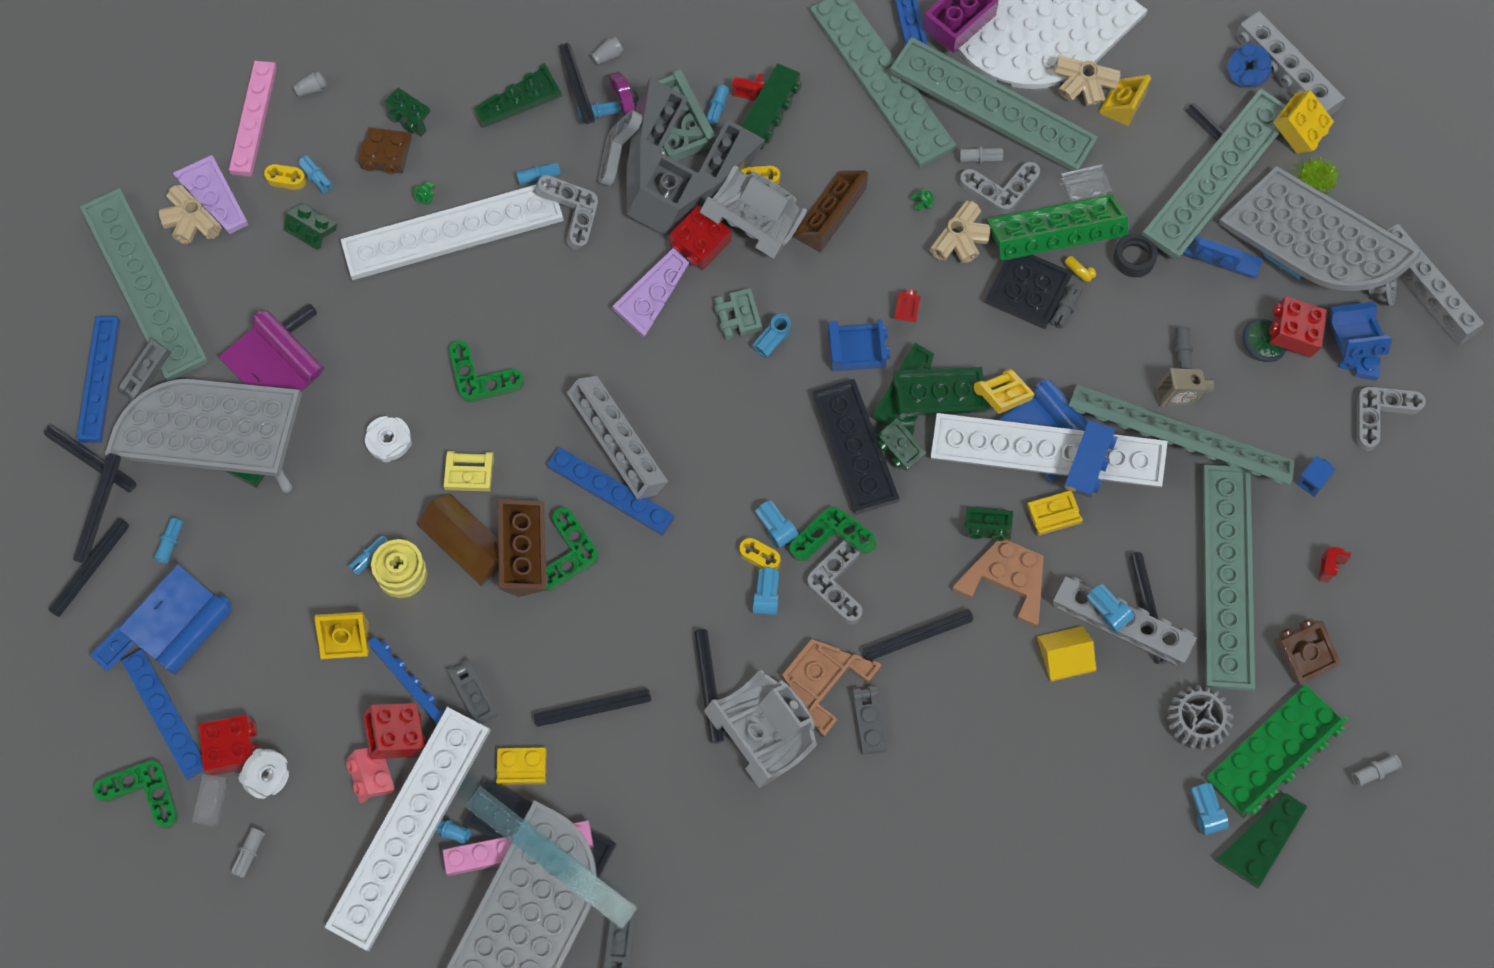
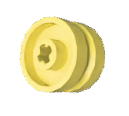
[371,539,428,598]

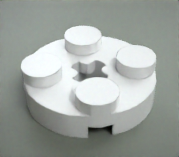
[365,416,412,462]
[239,749,289,799]

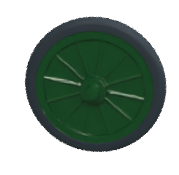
[1243,319,1286,362]

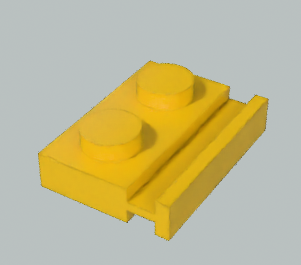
[1027,491,1083,536]
[496,748,547,785]

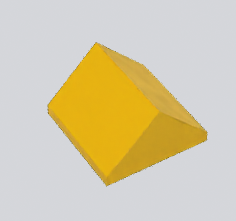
[1099,75,1151,126]
[314,612,369,659]
[1037,626,1096,682]

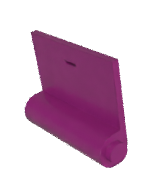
[219,311,324,392]

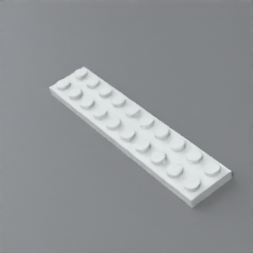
[341,183,564,280]
[931,413,1168,488]
[325,707,491,951]

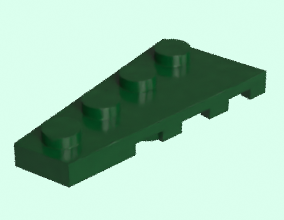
[475,63,562,128]
[872,343,934,436]
[1215,793,1308,889]

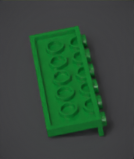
[987,194,1128,260]
[1205,684,1348,818]

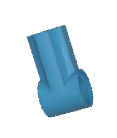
[752,314,791,359]
[755,501,798,549]
[753,568,779,616]
[1087,584,1135,633]
[1190,783,1229,835]

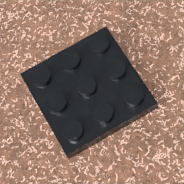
[985,255,1073,329]

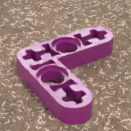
[609,71,636,139]

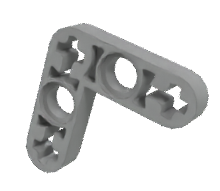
[598,110,642,187]
[960,162,1040,214]
[536,175,598,250]
[1357,387,1426,451]
[807,541,862,625]

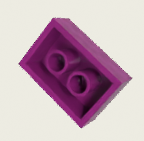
[923,0,999,53]

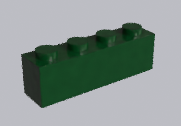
[741,63,802,150]

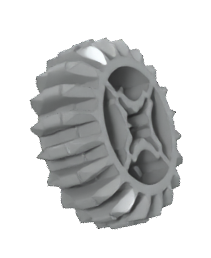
[1167,685,1234,750]

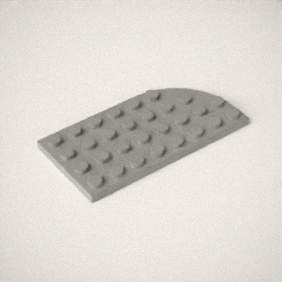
[1220,166,1421,291]
[105,379,302,477]
[447,800,597,968]

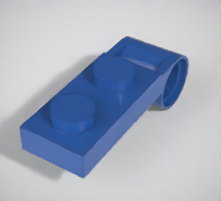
[89,604,141,672]

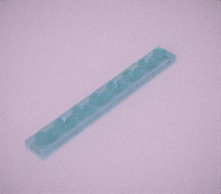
[465,786,638,929]

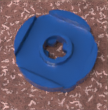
[1227,43,1272,88]

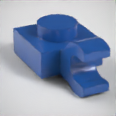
[1339,356,1381,381]

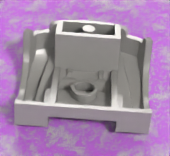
[700,166,807,259]
[704,670,817,788]

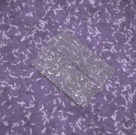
[1060,164,1112,202]

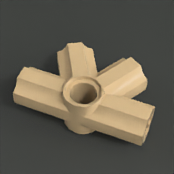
[1053,55,1120,106]
[159,185,222,245]
[930,201,990,264]

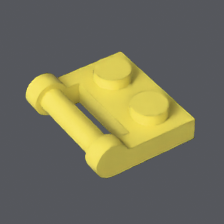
[444,451,494,492]

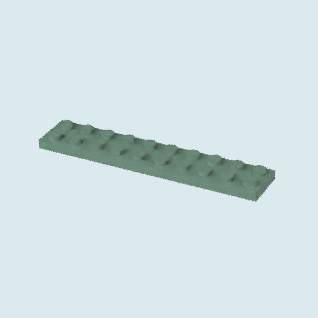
[810,0,957,168]
[890,37,1098,173]
[1142,88,1286,261]
[79,188,209,381]
[1069,384,1294,484]
[1202,465,1255,691]

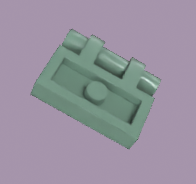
[715,288,762,339]

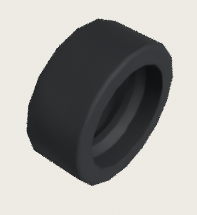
[1113,233,1158,278]

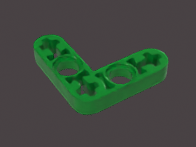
[449,341,524,403]
[545,507,598,591]
[789,507,877,561]
[93,761,178,829]

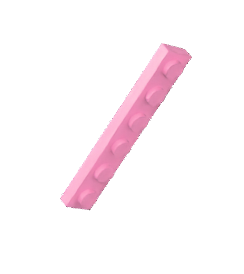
[229,61,277,177]
[443,821,594,876]

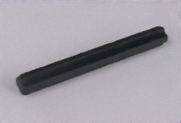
[559,42,595,124]
[44,425,137,493]
[73,453,122,564]
[48,518,129,617]
[1129,552,1167,664]
[863,609,973,661]
[694,629,724,744]
[534,688,651,727]

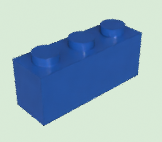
[1064,420,1118,498]

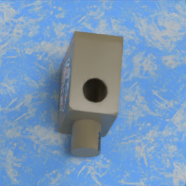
[1155,368,1214,407]

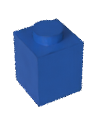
[1296,456,1336,497]

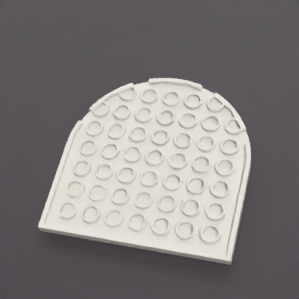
[957,0,1147,89]

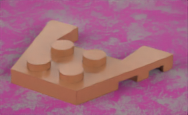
[952,540,1044,628]
[782,639,882,738]

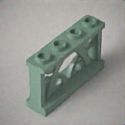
[632,69,716,161]

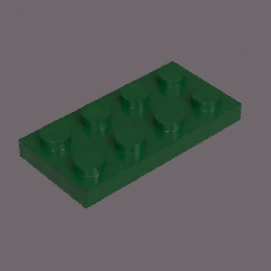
[893,367,988,417]

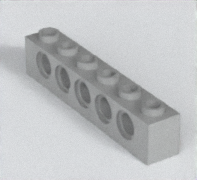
[1236,11,1345,116]
[1387,224,1485,346]
[567,376,668,499]
[1053,577,1197,668]

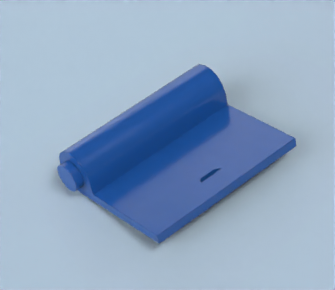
[999,379,1088,482]
[119,564,233,675]

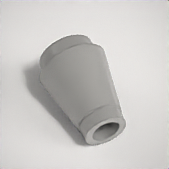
[591,37,624,65]
[293,71,327,97]

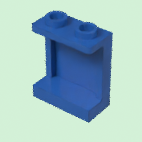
[1328,301,1392,360]
[828,319,890,371]

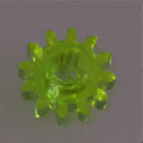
[1299,157,1340,194]

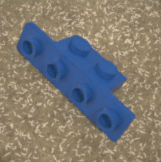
[1183,237,1263,278]

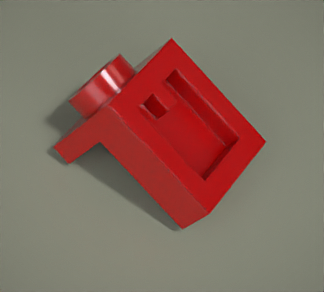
[732,73,765,101]
[894,289,921,322]
[1318,547,1351,583]

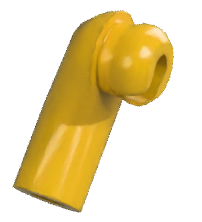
[1065,256,1096,282]

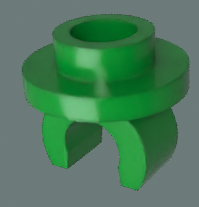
[413,181,435,205]
[911,188,935,211]

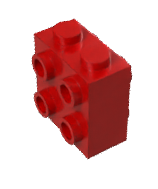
[669,205,732,270]
[1269,296,1327,358]
[363,703,426,760]
[199,715,259,776]

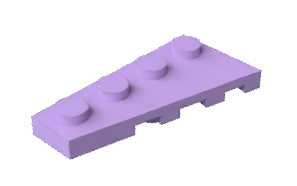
[173,155,249,234]
[612,248,689,338]

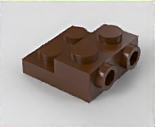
[358,127,412,174]
[1274,618,1342,684]

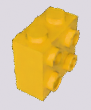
[1273,90,1334,154]

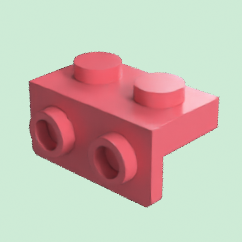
[346,748,395,803]

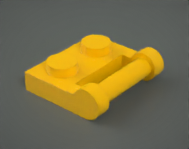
[974,369,1035,414]

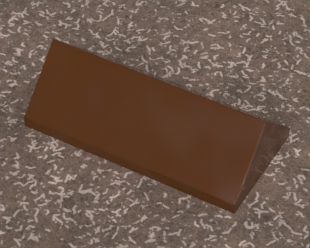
[793,170,868,253]
[417,494,498,586]
[497,499,546,597]

